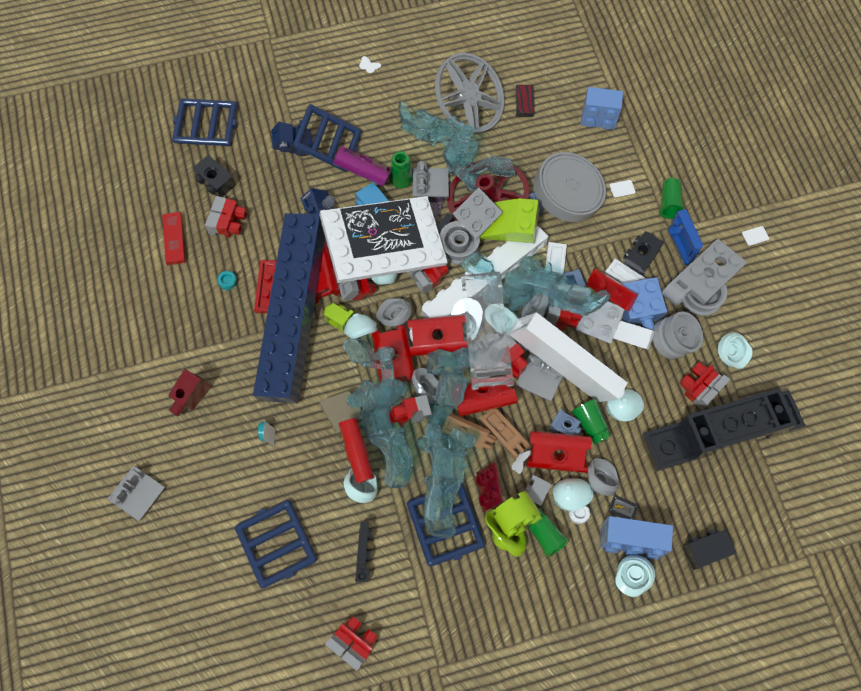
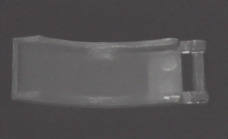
[461,272,514,390]

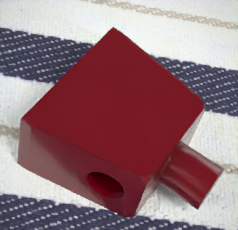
[168,369,212,417]

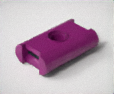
[333,146,391,186]

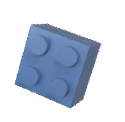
[580,87,623,129]

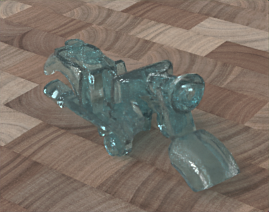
[398,101,515,192]
[460,252,610,316]
[343,339,413,488]
[416,372,476,538]

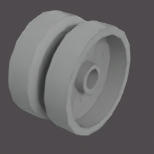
[652,311,703,360]

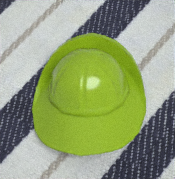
[485,509,527,557]

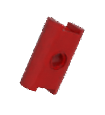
[315,241,341,304]
[407,314,469,356]
[371,325,415,389]
[451,375,517,417]
[338,418,374,484]
[526,431,592,473]

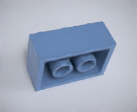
[600,516,673,560]

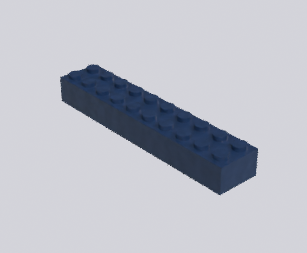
[253,213,325,404]

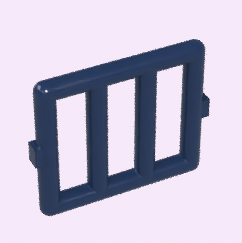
[172,98,237,146]
[293,104,362,172]
[407,482,486,567]
[235,500,317,589]

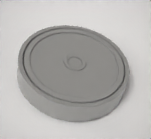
[534,152,606,222]

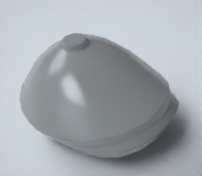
[376,298,412,327]
[412,368,444,404]
[588,458,619,496]

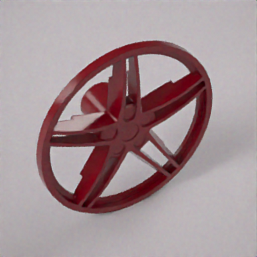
[447,159,530,221]

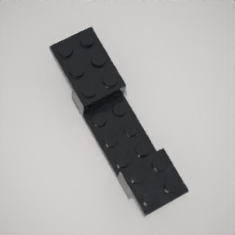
[642,388,806,472]

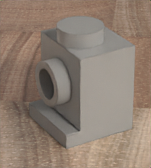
[525,475,551,509]

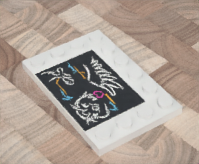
[319,196,447,283]

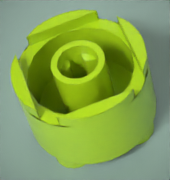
[492,491,542,538]

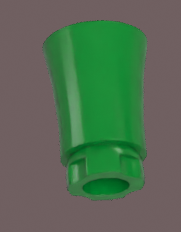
[389,151,413,189]
[659,177,685,219]
[571,399,611,445]
[528,509,570,558]

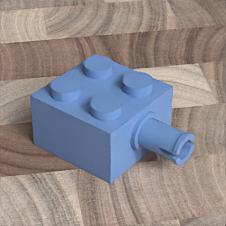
[622,277,667,330]

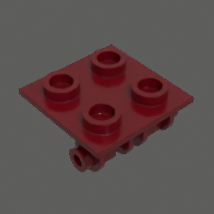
[476,462,503,512]

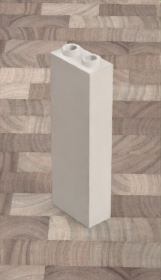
[509,312,627,402]

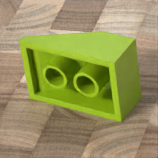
[480,198,539,243]

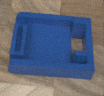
[668,209,703,265]

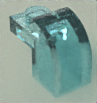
[427,347,470,377]

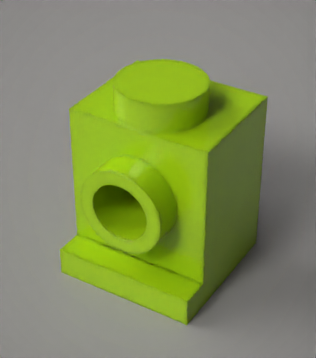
[324,303,354,333]

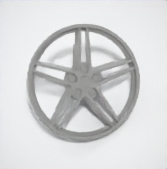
[435,53,504,133]

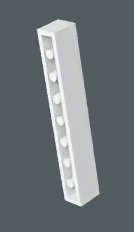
[421,226,549,332]

